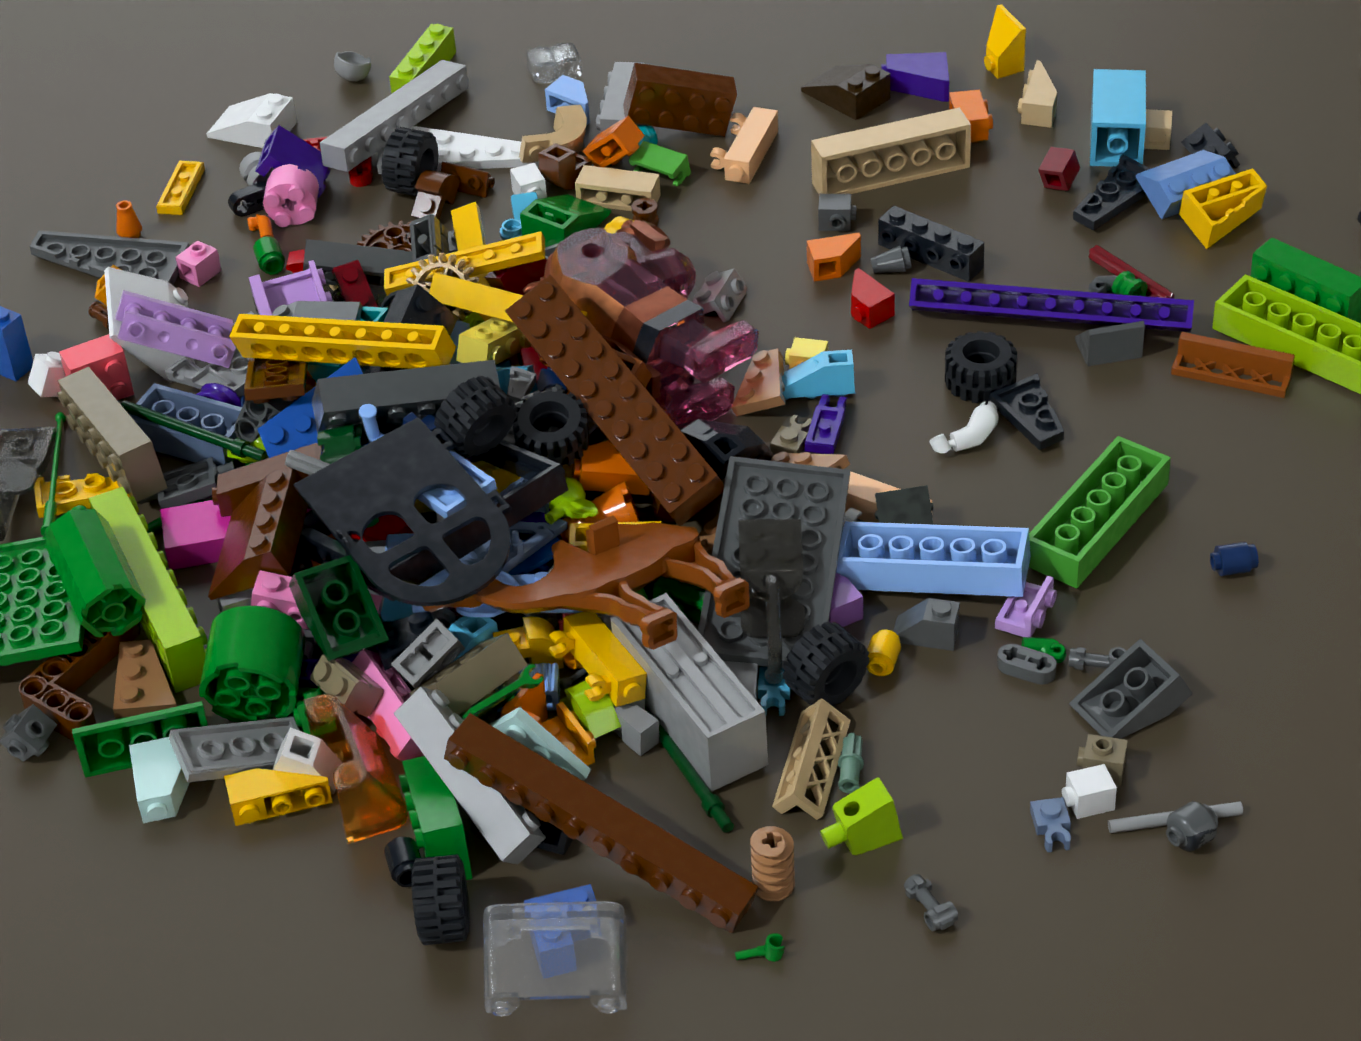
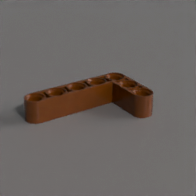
[18,622,141,742]

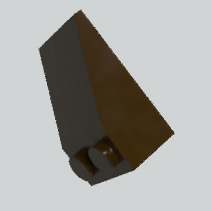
[801,64,891,120]

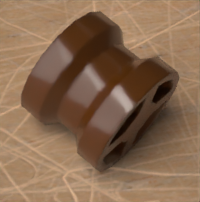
[631,198,659,226]

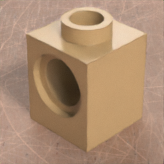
[1144,109,1172,150]

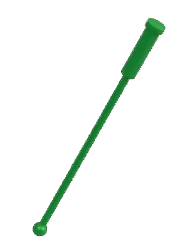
[41,412,66,536]

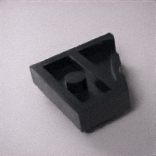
[375,612,434,670]

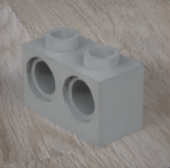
[391,618,465,688]

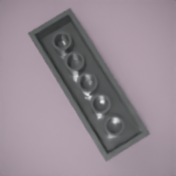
[312,360,500,434]

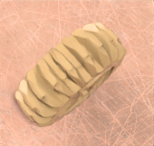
[406,253,479,321]

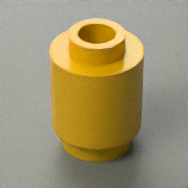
[866,629,901,676]

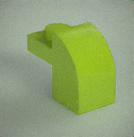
[559,681,621,738]

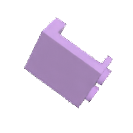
[248,260,333,315]

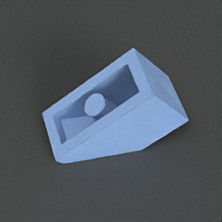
[545,75,590,125]

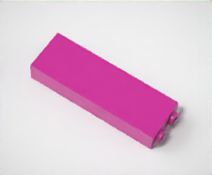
[160,500,336,570]

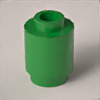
[253,236,285,275]

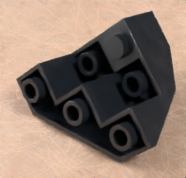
[676,419,774,480]

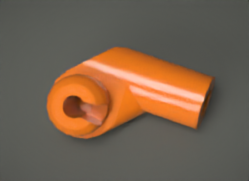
[247,214,274,238]

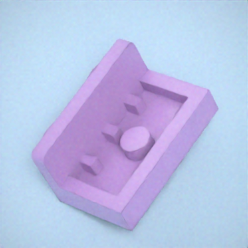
[995,576,1057,637]

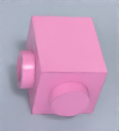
[176,241,221,287]

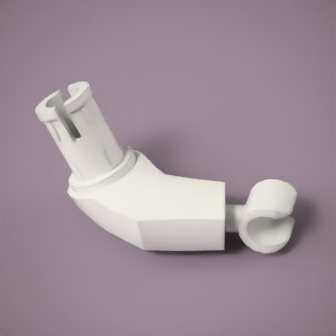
[929,401,999,453]

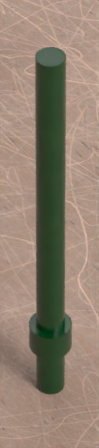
[121,400,268,461]
[645,706,734,833]

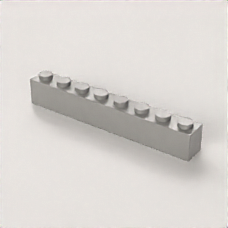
[320,60,469,172]

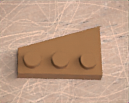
[731,348,786,416]
[113,639,177,718]

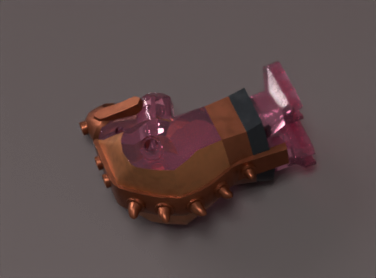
[523,220,759,425]

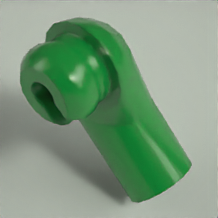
[1021,637,1066,663]

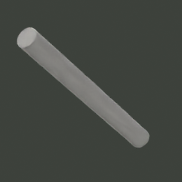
[1108,801,1243,834]

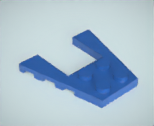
[257,357,369,458]

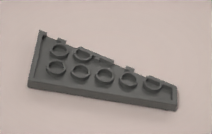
[29,230,190,285]

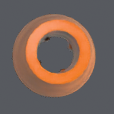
[116,200,142,238]

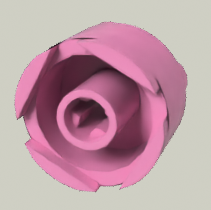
[263,164,319,227]

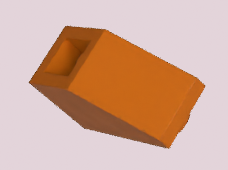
[807,233,861,282]

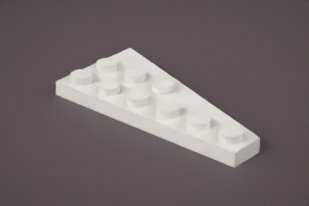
[377,126,532,174]

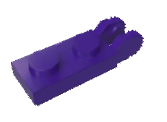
[805,394,847,454]

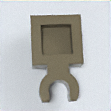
[770,414,812,454]

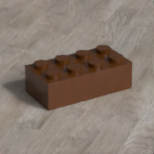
[623,63,737,137]

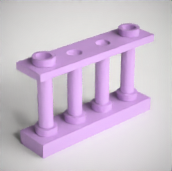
[115,290,236,368]

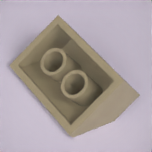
[409,633,528,717]

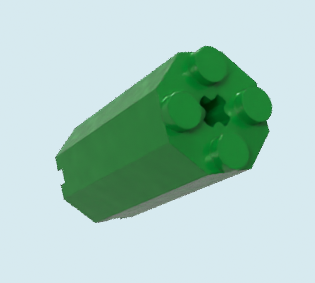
[45,505,146,637]

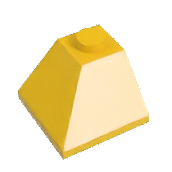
[984,4,1026,79]

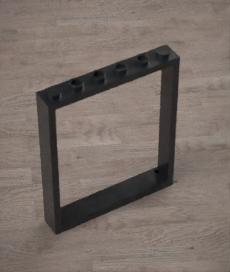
[296,440,569,601]

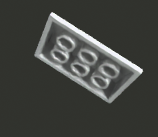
[104,267,195,383]

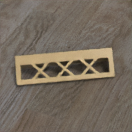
[772,698,851,820]

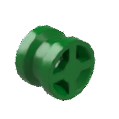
[1112,271,1147,296]

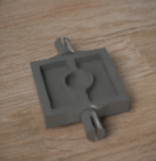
[140,457,236,509]

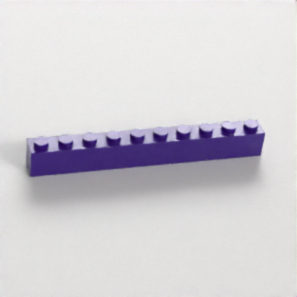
[909,278,1194,332]

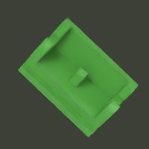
[629,141,691,186]

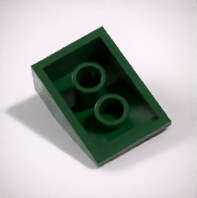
[289,555,389,662]

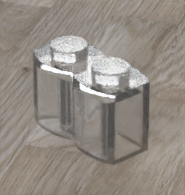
[526,43,582,83]

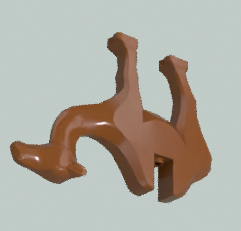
[422,515,750,650]

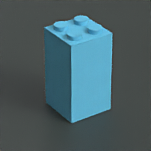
[1090,69,1146,167]

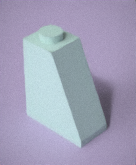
[129,737,190,824]

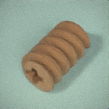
[750,826,795,902]

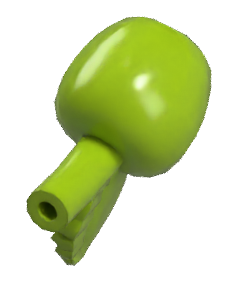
[545,477,599,524]

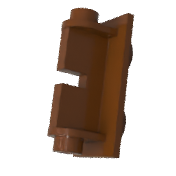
[441,162,495,198]

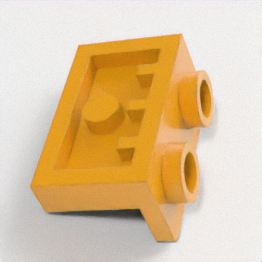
[541,701,596,766]

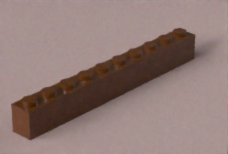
[444,713,758,933]

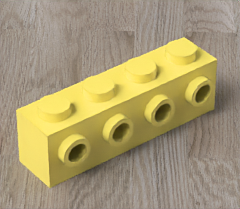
[456,317,531,365]

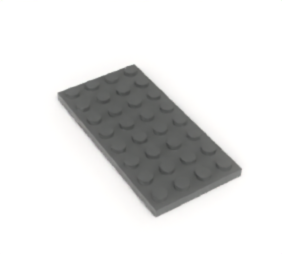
[698,456,851,668]

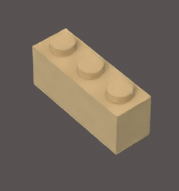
[575,165,661,211]

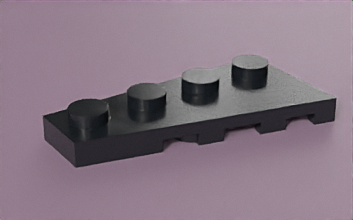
[1073,154,1151,231]

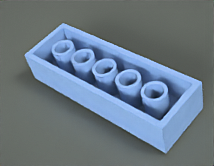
[836,521,1031,597]

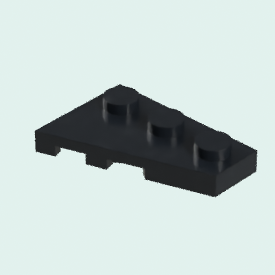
[989,373,1064,450]

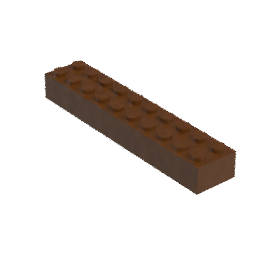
[505,274,724,526]

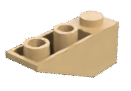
[1018,60,1057,128]

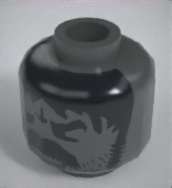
[1166,801,1218,852]

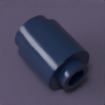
[1210,542,1259,576]

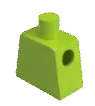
[820,777,903,856]

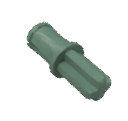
[838,733,864,794]

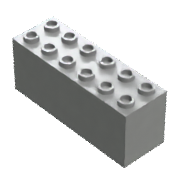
[610,593,768,792]

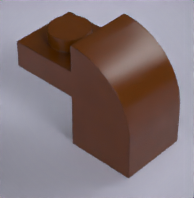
[539,143,592,190]
[411,170,460,220]

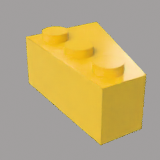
[1179,168,1267,249]

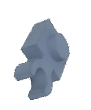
[1030,797,1071,852]

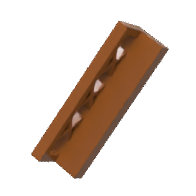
[1171,332,1295,398]

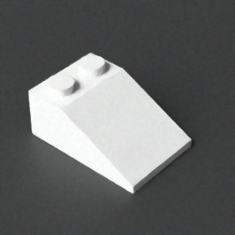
[206,93,297,148]

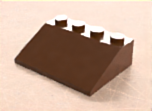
[208,468,308,600]

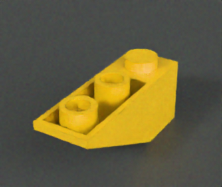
[224,768,333,826]

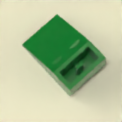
[520,194,611,248]

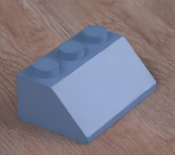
[1136,150,1235,220]

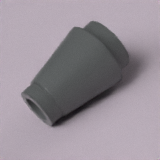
[870,245,912,274]

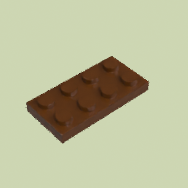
[244,358,308,404]

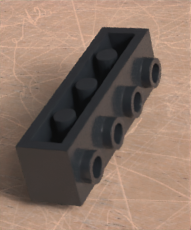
[878,206,985,282]

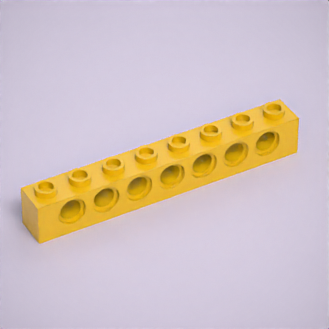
[229,314,456,369]

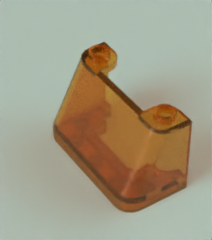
[303,694,408,844]

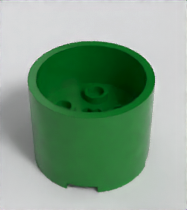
[199,606,306,723]

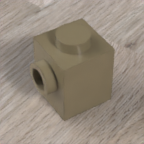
[1077,734,1128,786]

